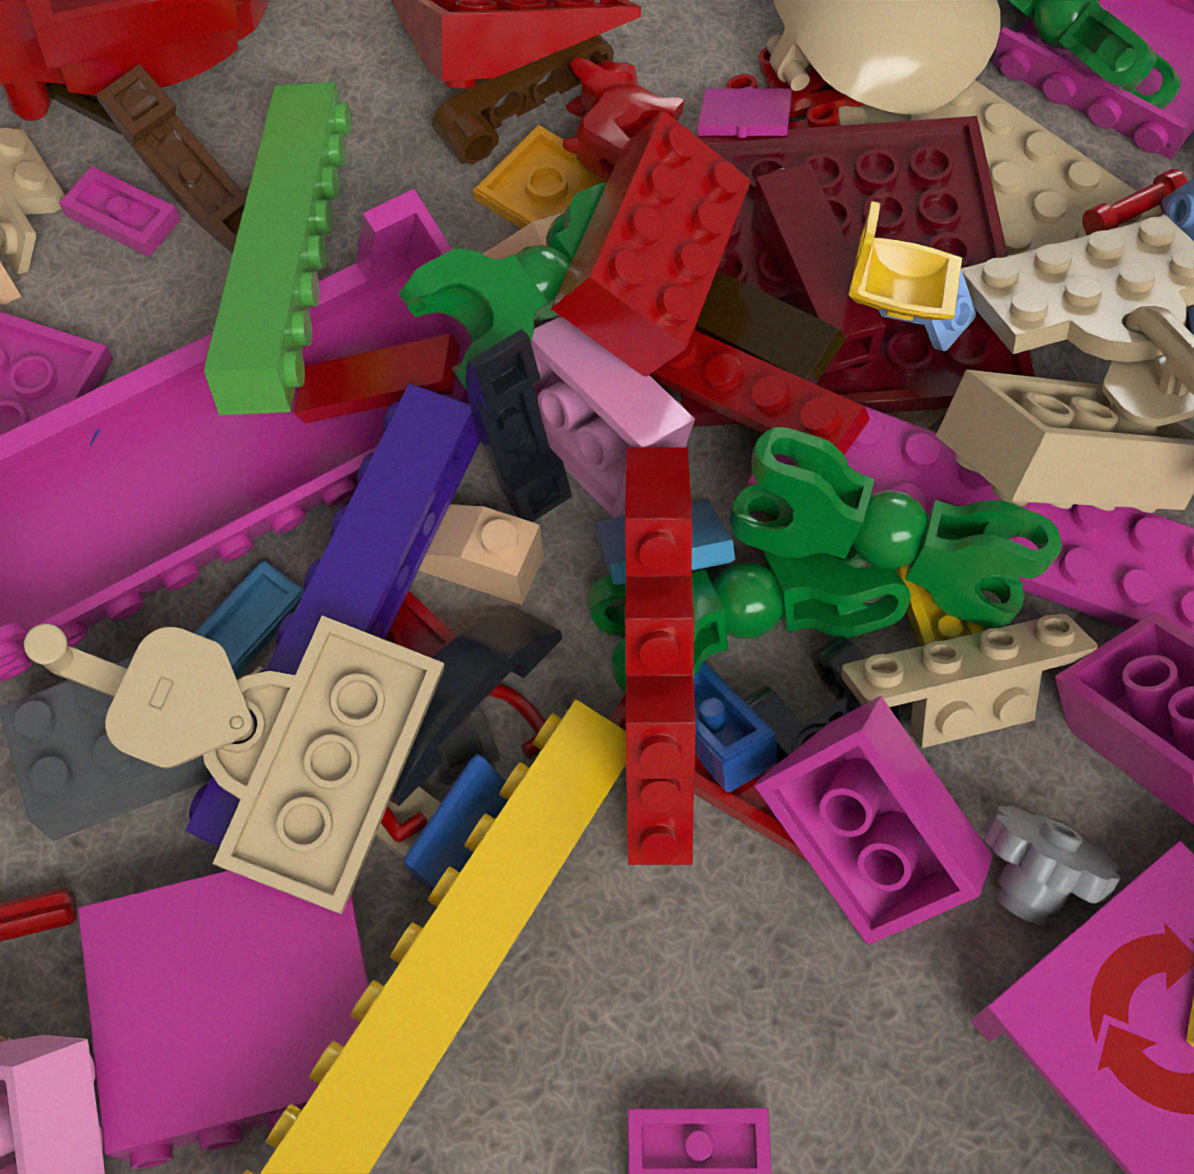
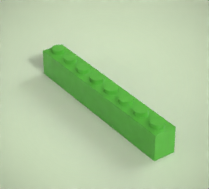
[204,82,352,415]

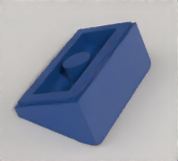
[404,755,508,891]

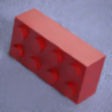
[551,110,751,377]

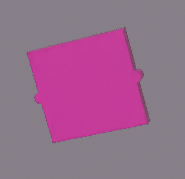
[698,87,792,138]

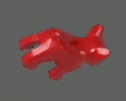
[562,57,685,183]

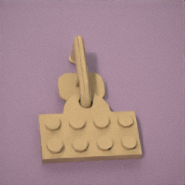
[961,215,1194,426]
[24,616,444,915]

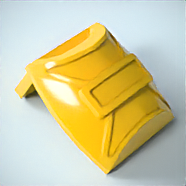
[849,201,962,321]

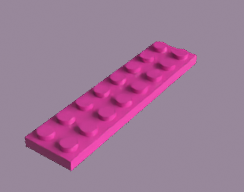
[747,406,1194,635]

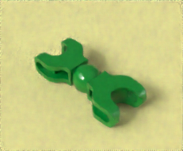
[1008,0,1181,109]
[398,182,607,390]
[729,427,1061,628]
[587,545,911,693]

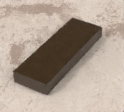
[695,270,847,384]

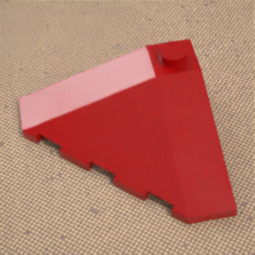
[391,0,641,88]

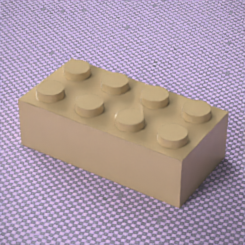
[936,370,1194,513]

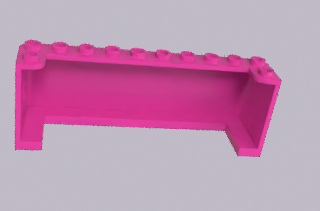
[0,189,471,682]

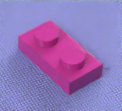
[59,166,181,257]
[628,1108,772,1174]

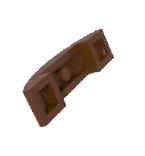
[97,64,249,254]

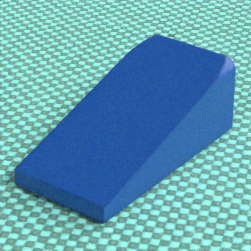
[693,662,777,792]

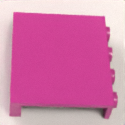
[78,871,369,1169]

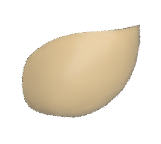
[766,0,1000,115]

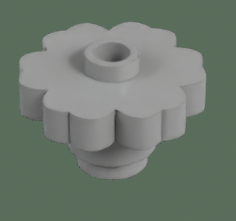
[984,806,1121,925]

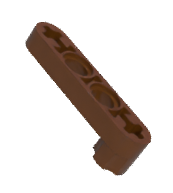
[432,34,614,165]

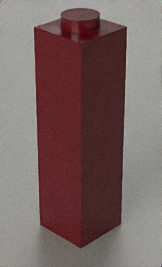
[753,163,886,374]

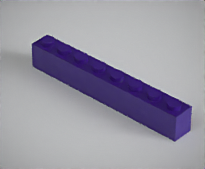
[185,384,481,848]

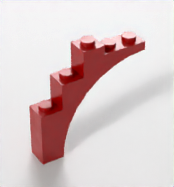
[625,447,696,865]

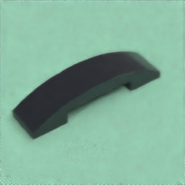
[466,329,572,522]
[390,607,563,806]

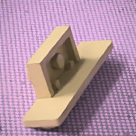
[0,128,65,274]
[842,614,1097,748]

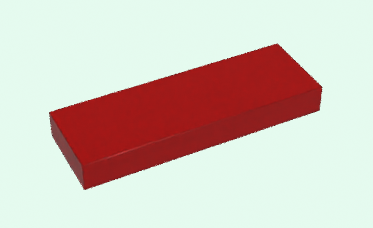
[294,333,460,423]

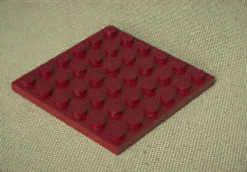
[680,116,1035,427]

